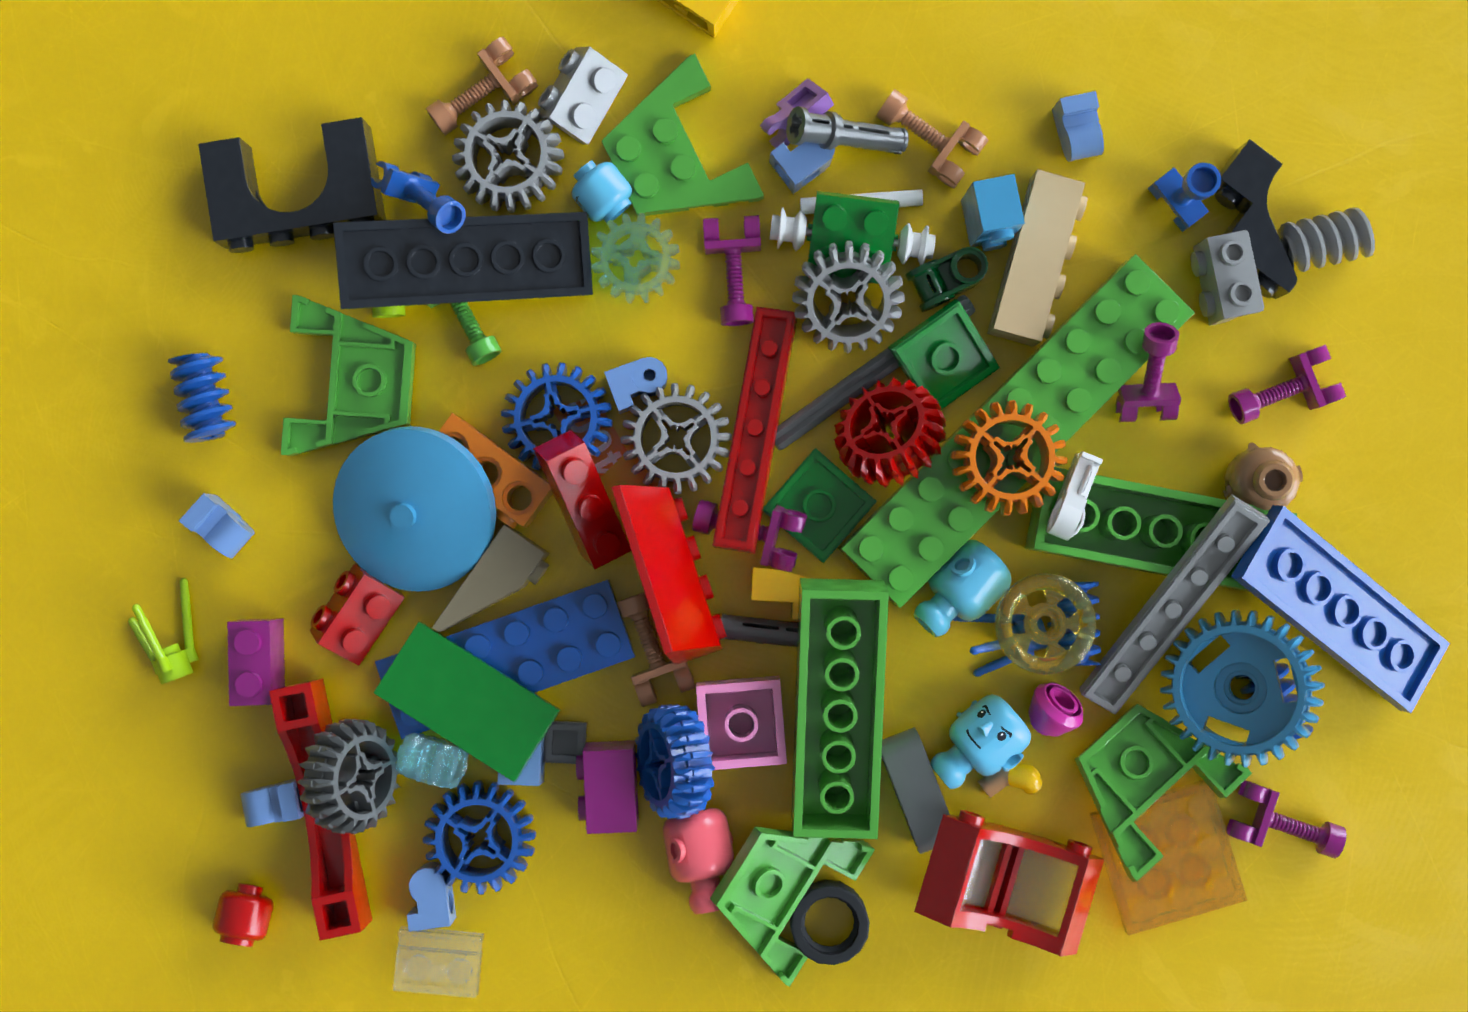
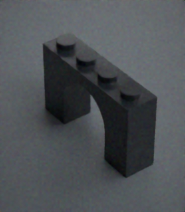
[198,117,386,253]

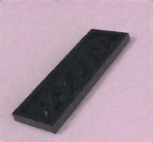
[333,212,593,309]

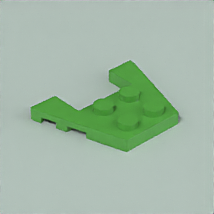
[602,53,764,217]
[281,295,416,456]
[1074,704,1252,882]
[710,826,875,987]

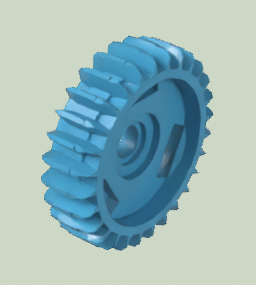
[1160,609,1325,767]

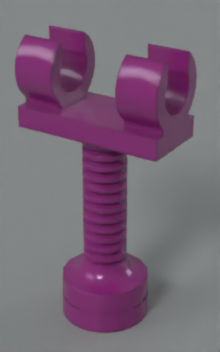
[703,215,761,326]
[1116,322,1181,423]
[1228,344,1347,425]
[692,499,807,572]
[1225,780,1347,859]

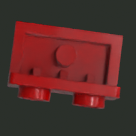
[310,563,405,666]

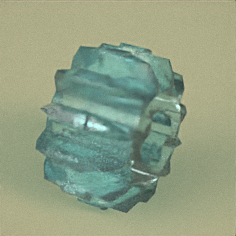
[395,732,469,789]

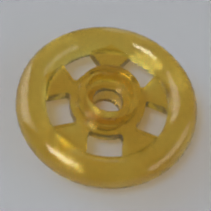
[995,573,1096,675]

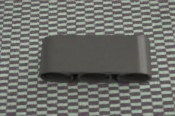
[882,727,950,854]

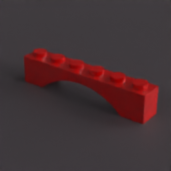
[269,678,373,941]

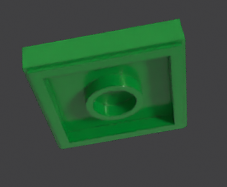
[888,299,1000,411]
[763,448,877,563]

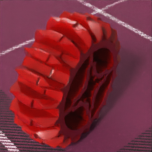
[834,378,946,488]

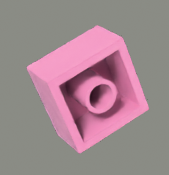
[696,675,787,770]

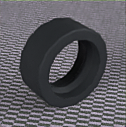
[790,880,870,965]

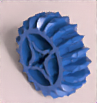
[501,362,613,470]
[635,704,715,820]
[423,780,536,895]

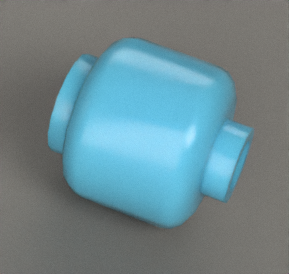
[571,160,632,224]

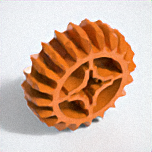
[950,400,1068,516]

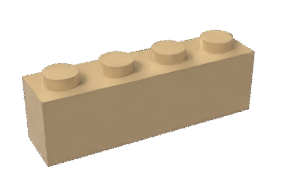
[987,169,1088,347]

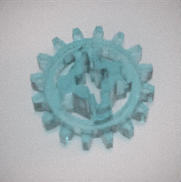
[591,212,680,304]

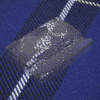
[393,926,484,998]

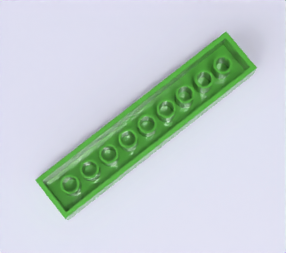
[838,254,1195,608]

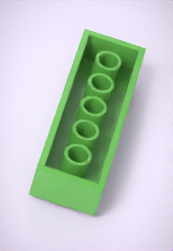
[1025,467,1297,592]
[791,578,889,839]

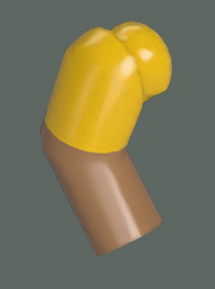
[978,762,1042,798]

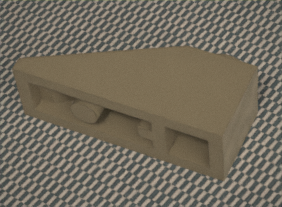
[432,525,549,632]

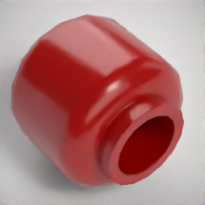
[212,883,274,947]

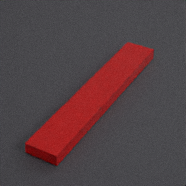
[712,306,797,554]

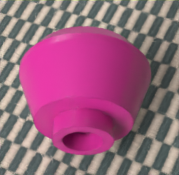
[1028,683,1083,737]

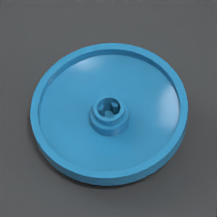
[333,426,496,592]

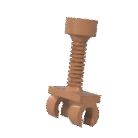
[425,37,538,136]
[876,89,989,188]
[617,592,696,707]

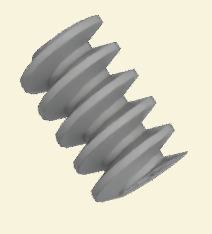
[1278,207,1375,272]

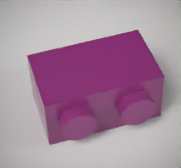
[227,618,285,706]
[576,740,639,834]

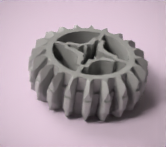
[452,99,564,213]
[792,240,905,354]
[621,383,732,494]

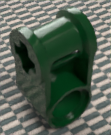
[905,247,988,312]

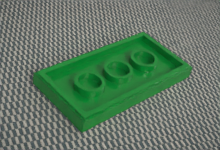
[374,622,561,782]

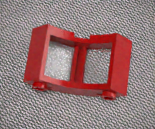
[914,810,1104,957]

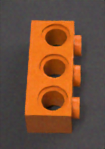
[439,413,553,529]

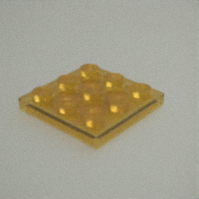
[1090,780,1247,935]

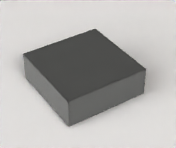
[543,720,587,764]

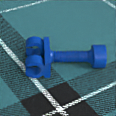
[371,161,466,234]
[1148,162,1221,232]

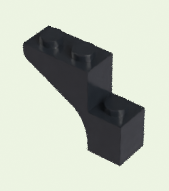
[1215,139,1297,299]

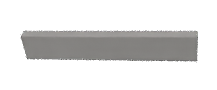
[1080,494,1270,715]

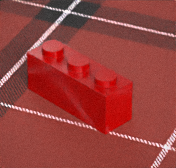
[533,430,631,570]

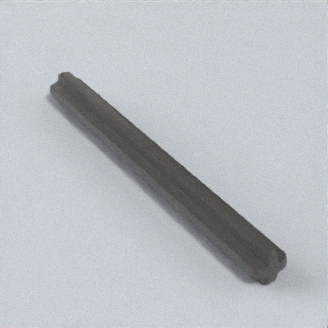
[775,295,975,450]

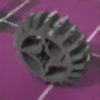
[297,719,403,834]

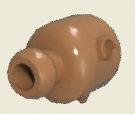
[1223,443,1303,510]

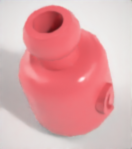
[663,808,734,914]

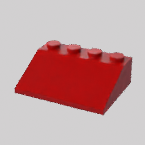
[611,485,727,665]

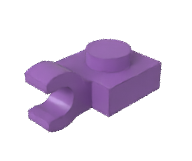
[760,78,834,148]

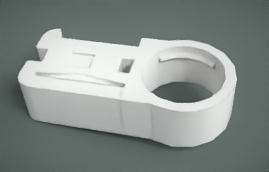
[1046,451,1103,541]

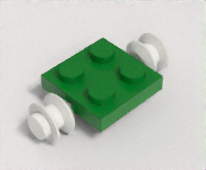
[770,191,936,284]

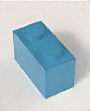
[961,174,1025,251]

